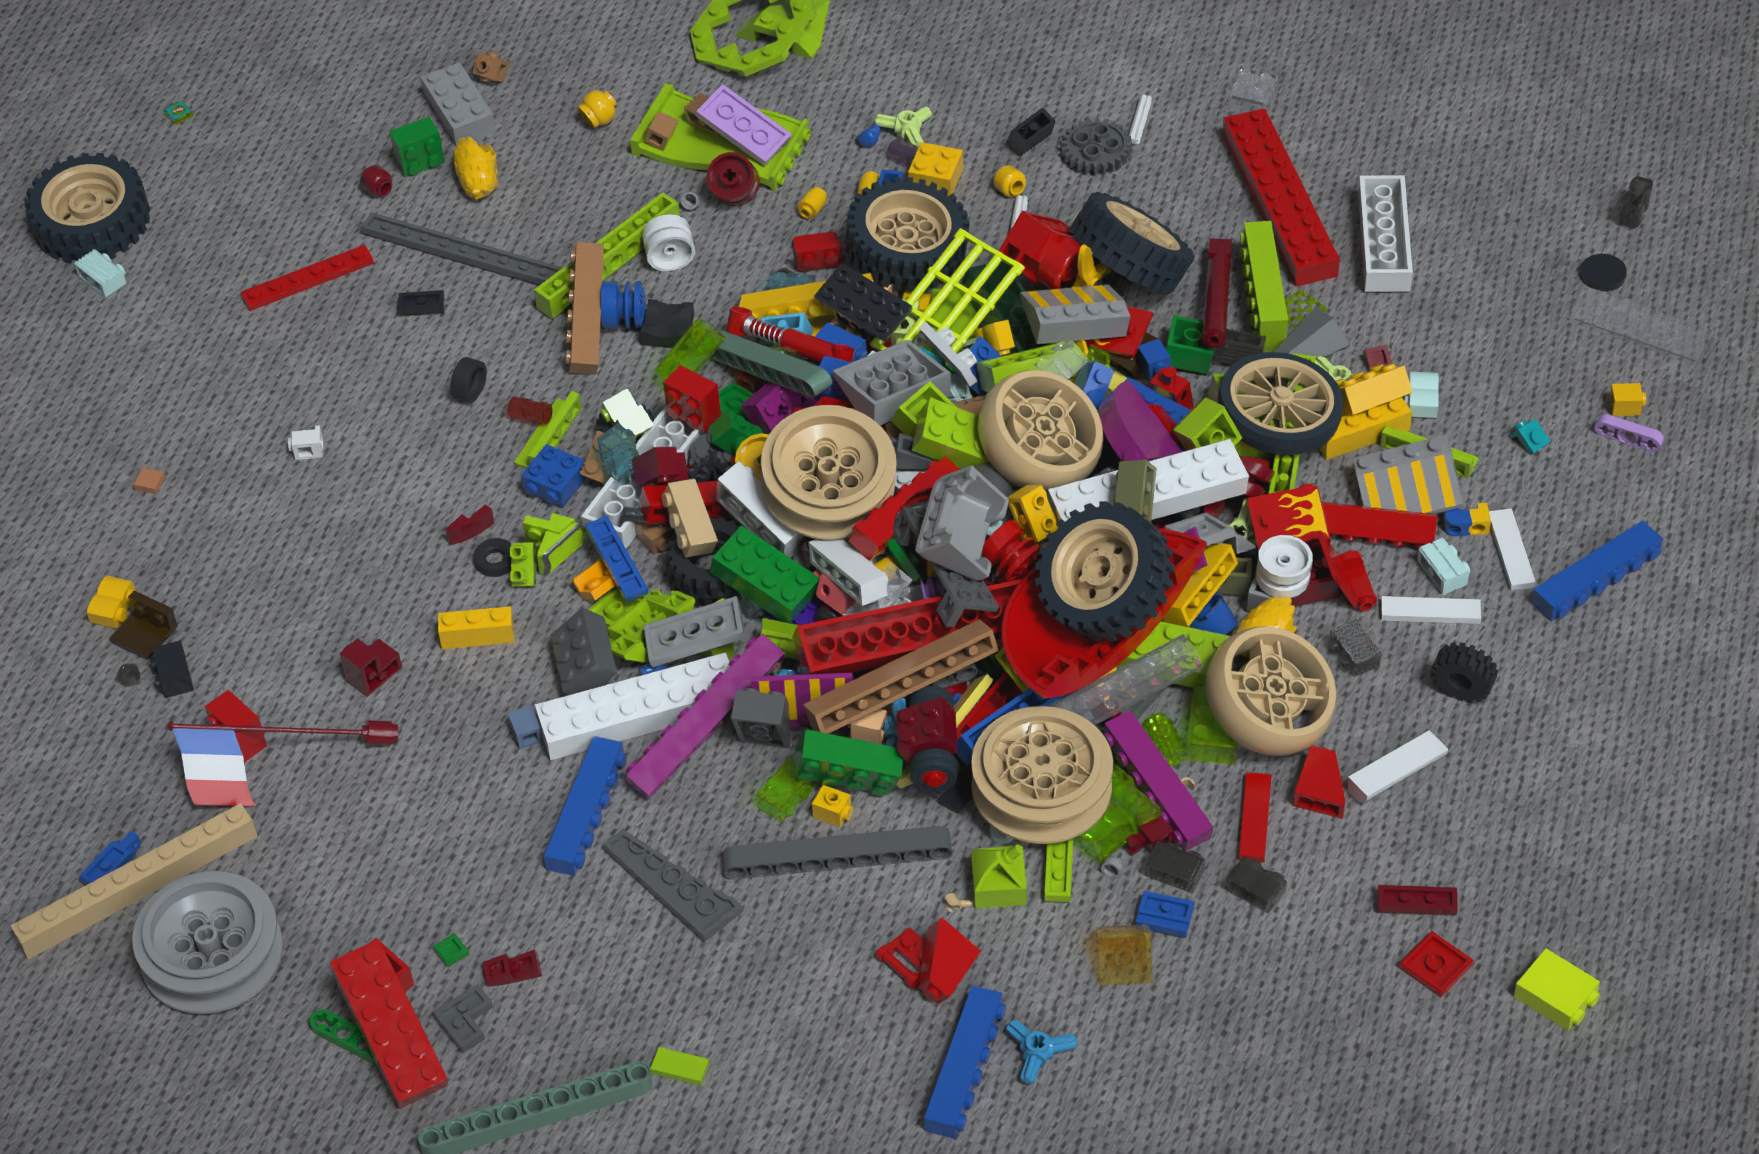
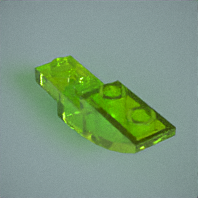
[1109,762,1162,826]

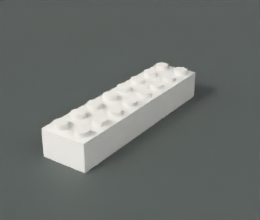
[581,406,720,548]
[1048,439,1249,522]
[535,653,730,760]

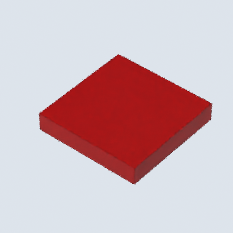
[1399,931,1474,998]

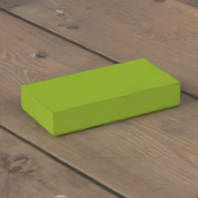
[650,1047,710,1086]

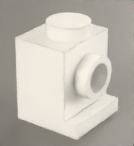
[288,425,323,460]

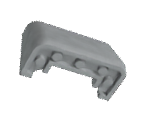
[915,465,1009,581]

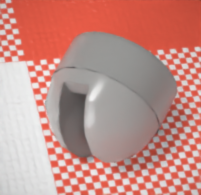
[681,192,700,210]
[1101,855,1123,878]

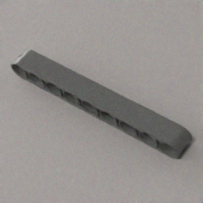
[723,826,952,880]

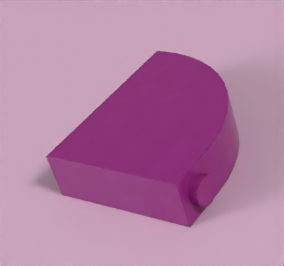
[1099,381,1183,462]

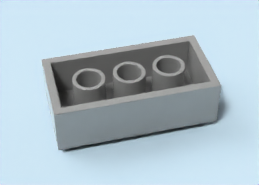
[420,62,496,146]

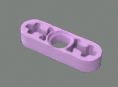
[1594,414,1664,452]

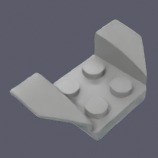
[1165,513,1255,554]

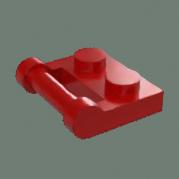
[875,927,926,989]

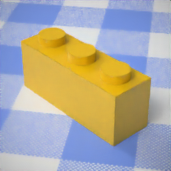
[438,606,515,649]

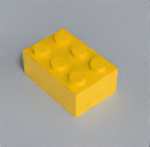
[1335,363,1412,416]

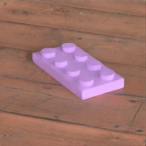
[695,84,792,166]

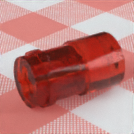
[507,396,553,424]

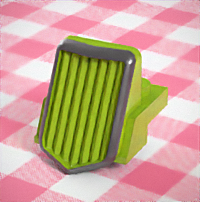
[523,513,587,575]

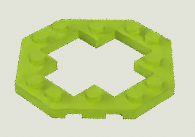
[690,0,817,77]

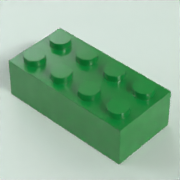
[710,525,820,624]
[791,729,903,796]

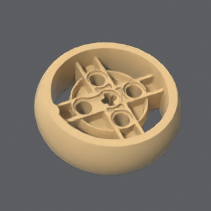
[978,370,1103,493]
[1205,626,1337,756]

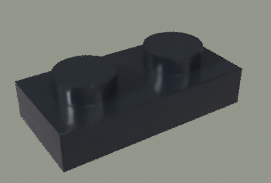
[398,290,445,316]

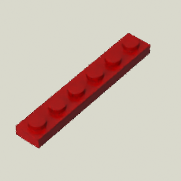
[240,245,374,311]

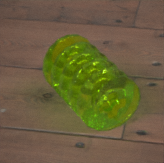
[1142,712,1188,767]

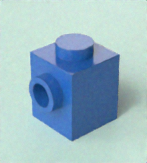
[1138,339,1171,380]

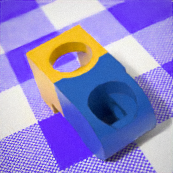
[1444,503,1491,536]

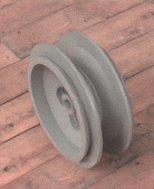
[132,871,283,1014]

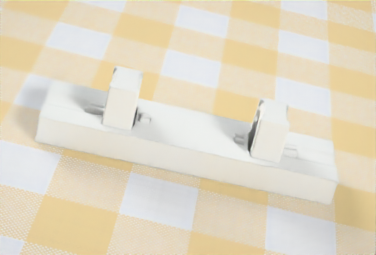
[919,322,977,386]

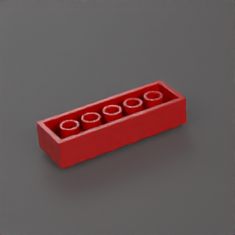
[330,939,448,1109]

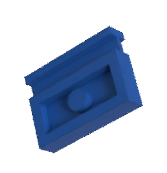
[1135,891,1195,938]

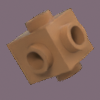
[473,51,510,83]

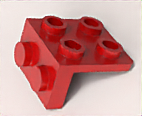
[793,231,843,272]

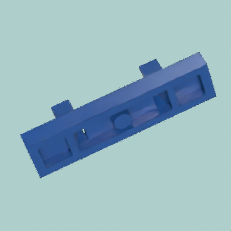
[585,516,648,603]

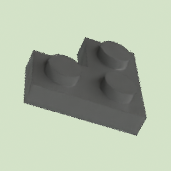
[433,984,493,1053]

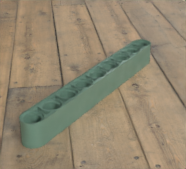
[697,328,832,398]
[418,1061,653,1154]

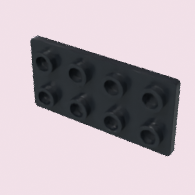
[814,263,913,342]

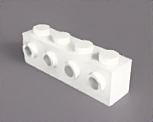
[809,539,888,606]

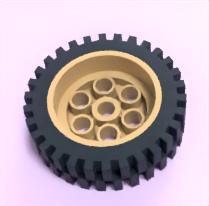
[845,177,970,291]

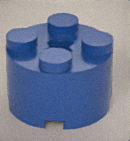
[1189,592,1238,635]

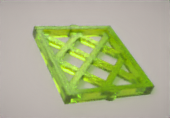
[1285,289,1328,329]

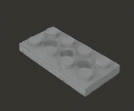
[644,596,746,667]

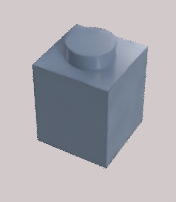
[508,706,543,749]

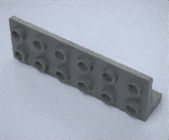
[893,507,999,627]

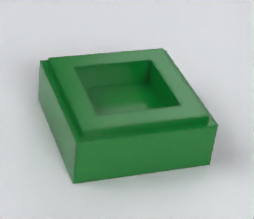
[433,933,469,968]

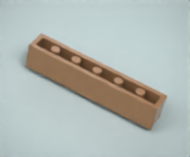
[565,241,604,375]

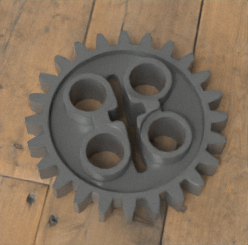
[1061,118,1132,175]

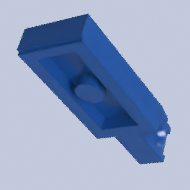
[79,831,142,885]

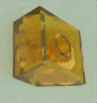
[1095,924,1153,985]

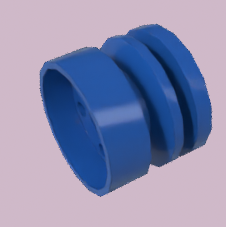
[601,281,646,329]

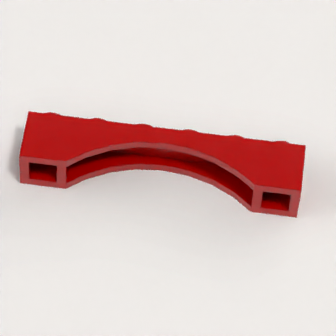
[849,456,960,560]

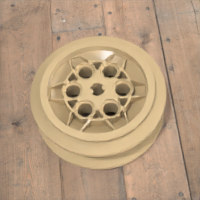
[761,405,897,540]
[972,706,1113,844]

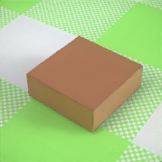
[133,468,166,494]

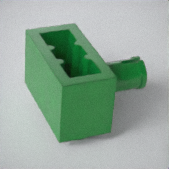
[709,410,763,456]

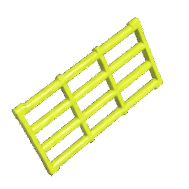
[870,228,1025,366]

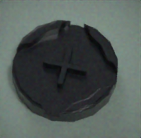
[1580,253,1627,292]

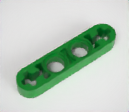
[309,1010,378,1067]

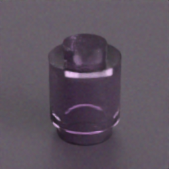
[888,138,918,166]

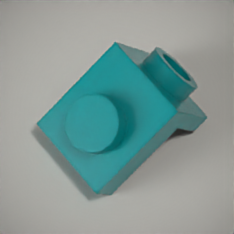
[1509,418,1551,455]

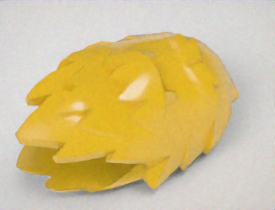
[454,136,498,199]
[1232,597,1297,659]

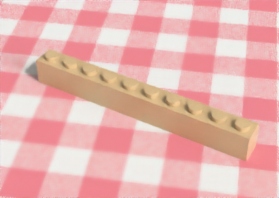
[10,803,258,959]

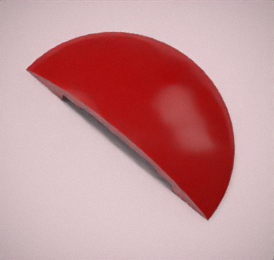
[1002,528,1207,698]

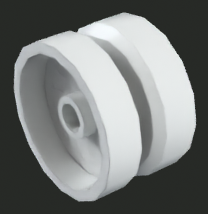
[642,214,695,271]
[1256,535,1313,598]

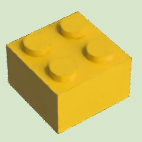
[908,142,964,196]

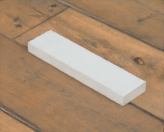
[1489,508,1535,590]
[1381,596,1481,624]

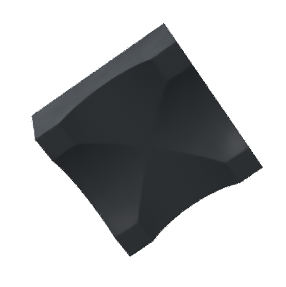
[640,299,694,348]

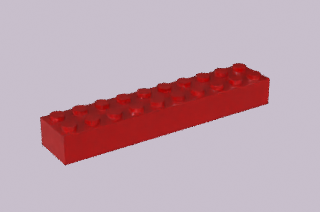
[1222,108,1340,287]
[792,579,1022,675]

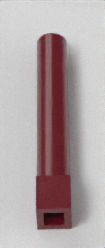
[1202,238,1232,348]

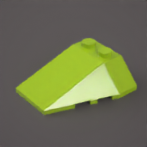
[736,0,830,59]
[588,586,695,663]

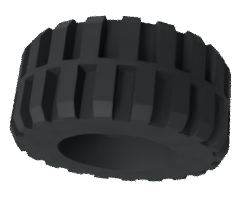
[665,517,745,607]

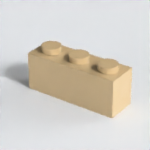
[662,479,718,557]

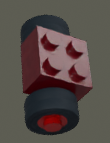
[897,686,958,792]

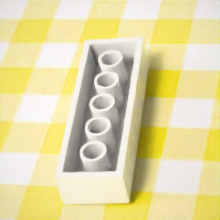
[1358,175,1413,292]

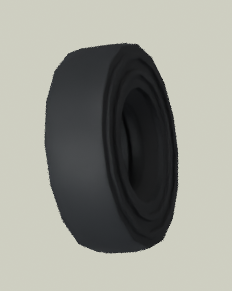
[474,538,511,577]

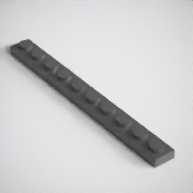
[361,212,563,285]

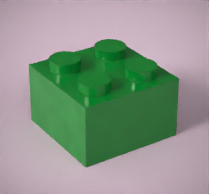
[389,116,445,177]
[1166,315,1214,374]

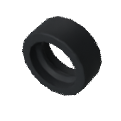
[450,357,487,403]

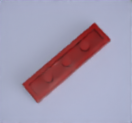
[1239,772,1272,863]

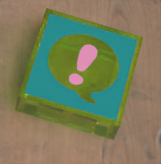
[163,100,194,126]

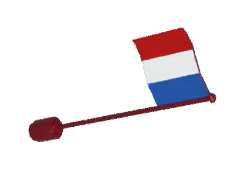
[167,720,398,806]

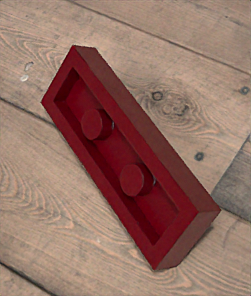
[1377,885,1458,915]

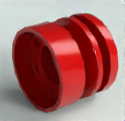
[980,519,1042,582]

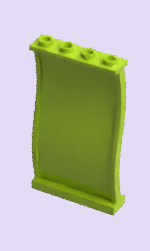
[630,83,811,192]

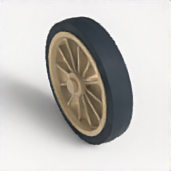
[1218,352,1343,455]

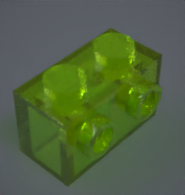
[1077,802,1139,863]

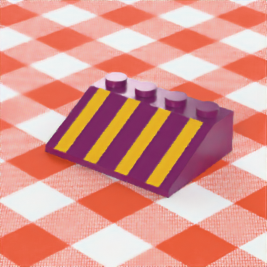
[751,673,853,731]

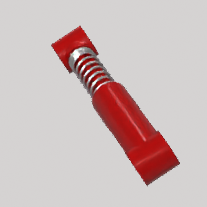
[726,306,855,363]

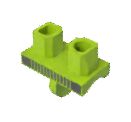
[510,542,538,587]

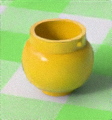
[577,90,617,129]

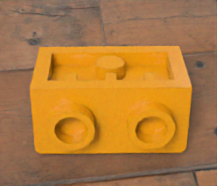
[572,558,630,600]

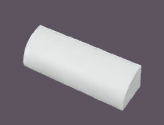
[1348,730,1448,803]

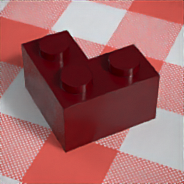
[632,447,689,487]
[1291,543,1338,607]
[340,638,402,697]

